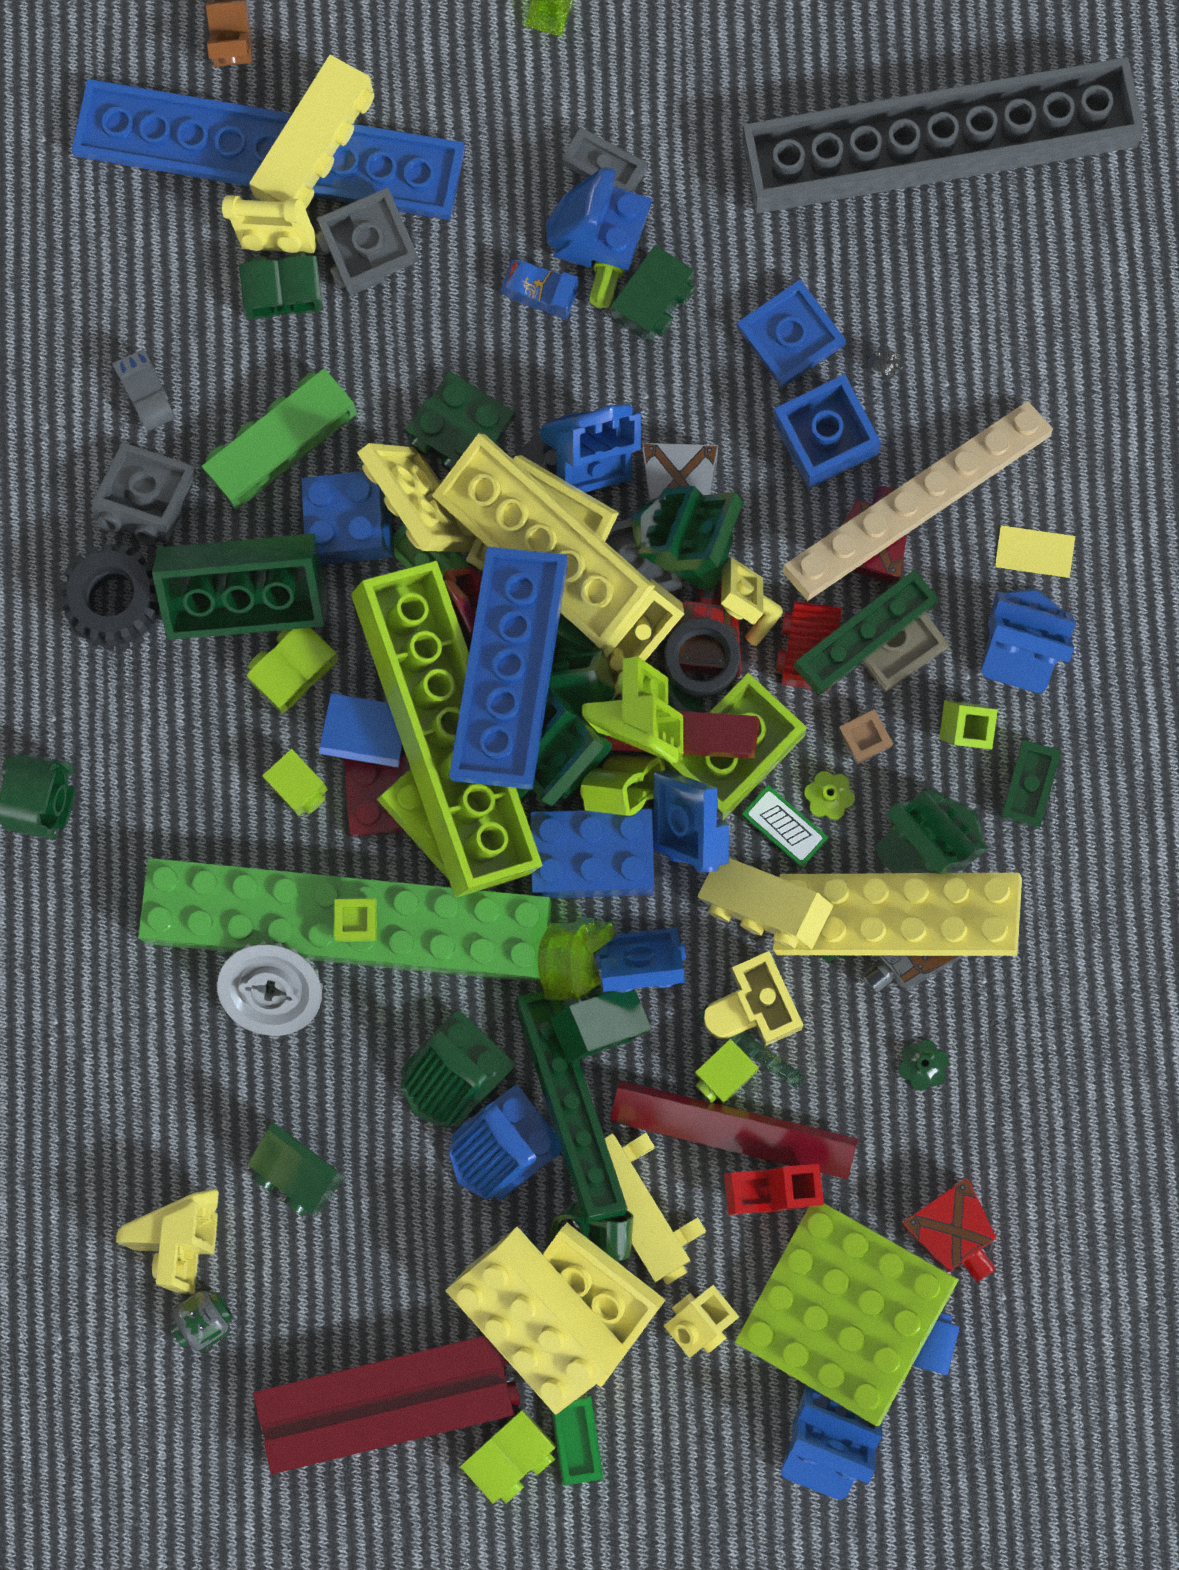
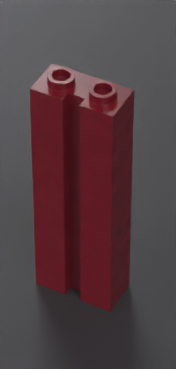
[253,1336,521,1475]

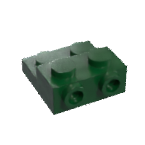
[405,371,515,472]

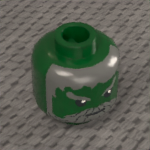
[170,1290,234,1352]

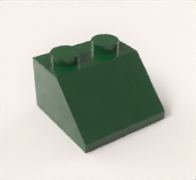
[247,1122,346,1217]

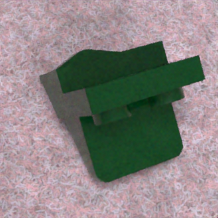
[631,486,743,590]
[533,688,612,806]
[875,789,989,874]
[400,1009,517,1128]

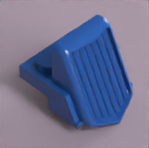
[546,167,652,271]
[540,404,641,492]
[981,588,1076,693]
[448,1084,562,1202]
[781,1386,882,1500]

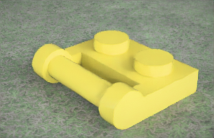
[222,195,318,253]

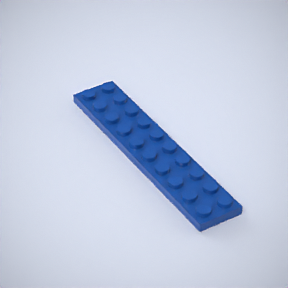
[71,79,465,221]

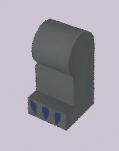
[112,349,176,432]

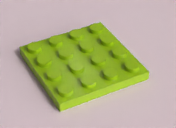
[735,1203,959,1426]

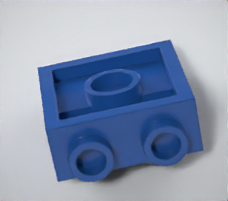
[653,770,730,872]

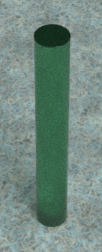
[697,1005,805,1089]

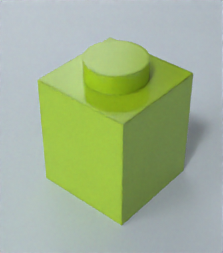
[939,700,998,749]
[262,749,328,817]
[695,1038,759,1105]

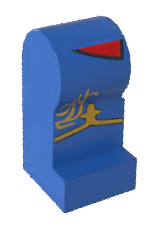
[500,260,579,321]

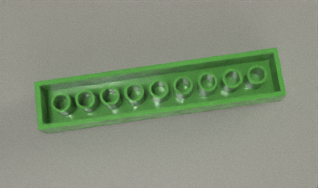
[138,858,551,983]

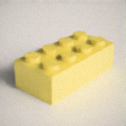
[445,1226,628,1415]

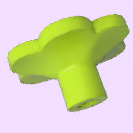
[804,771,855,820]

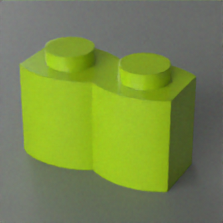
[246,628,339,714]
[580,752,666,816]
[460,1409,556,1504]

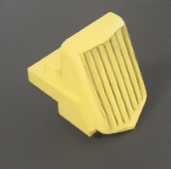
[116,1189,219,1295]

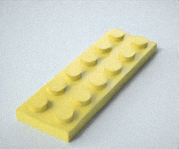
[432,433,655,649]
[773,873,1022,956]

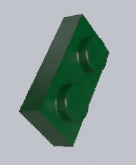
[1000,740,1062,829]

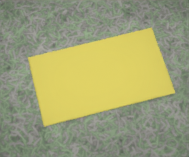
[995,525,1075,578]

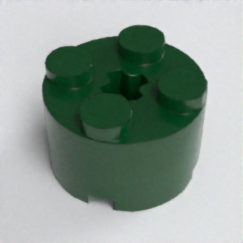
[0,753,75,840]

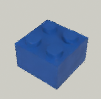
[773,374,881,490]
[301,471,394,565]

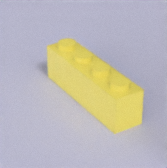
[249,55,374,209]

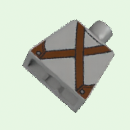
[643,443,718,502]

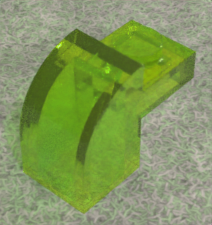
[538,918,616,1000]

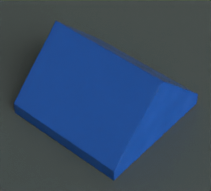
[319,693,405,767]

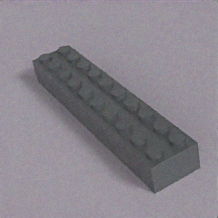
[742,57,1144,214]

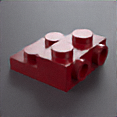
[344,751,410,837]

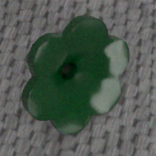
[898,1040,949,1091]

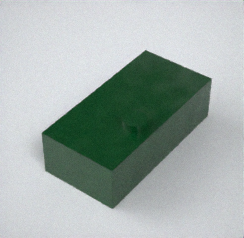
[152,533,328,640]

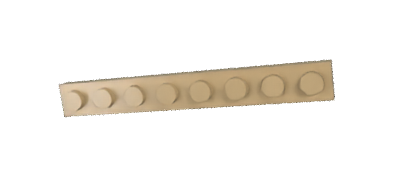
[782,401,1053,601]

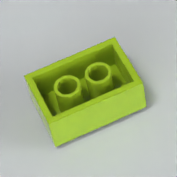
[665,673,807,821]

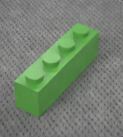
[202,368,357,511]

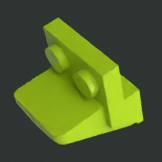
[582,657,683,764]

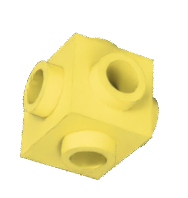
[664,1285,739,1358]

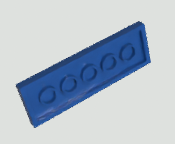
[449,547,568,790]

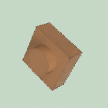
[838,709,893,765]

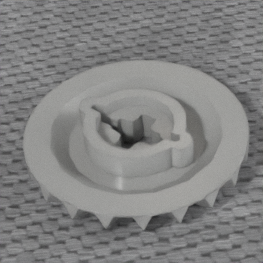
[217,940,323,1036]

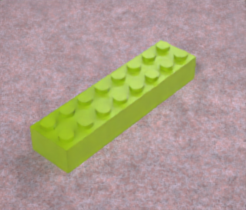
[351,561,543,898]

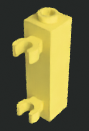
[605,1133,706,1285]

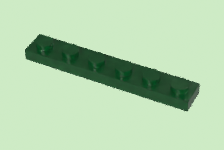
[514,989,628,1223]

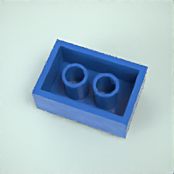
[531,809,654,898]

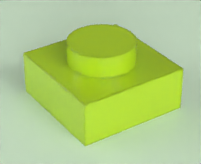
[334,899,377,942]

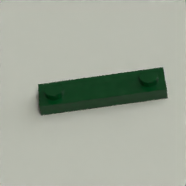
[793,570,940,697]

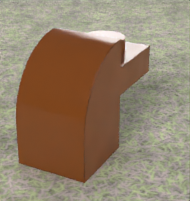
[206,0,253,67]

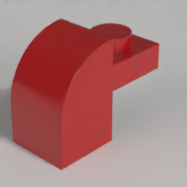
[724,1164,824,1215]

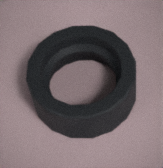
[664,618,741,698]

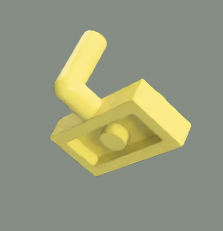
[721,557,783,646]

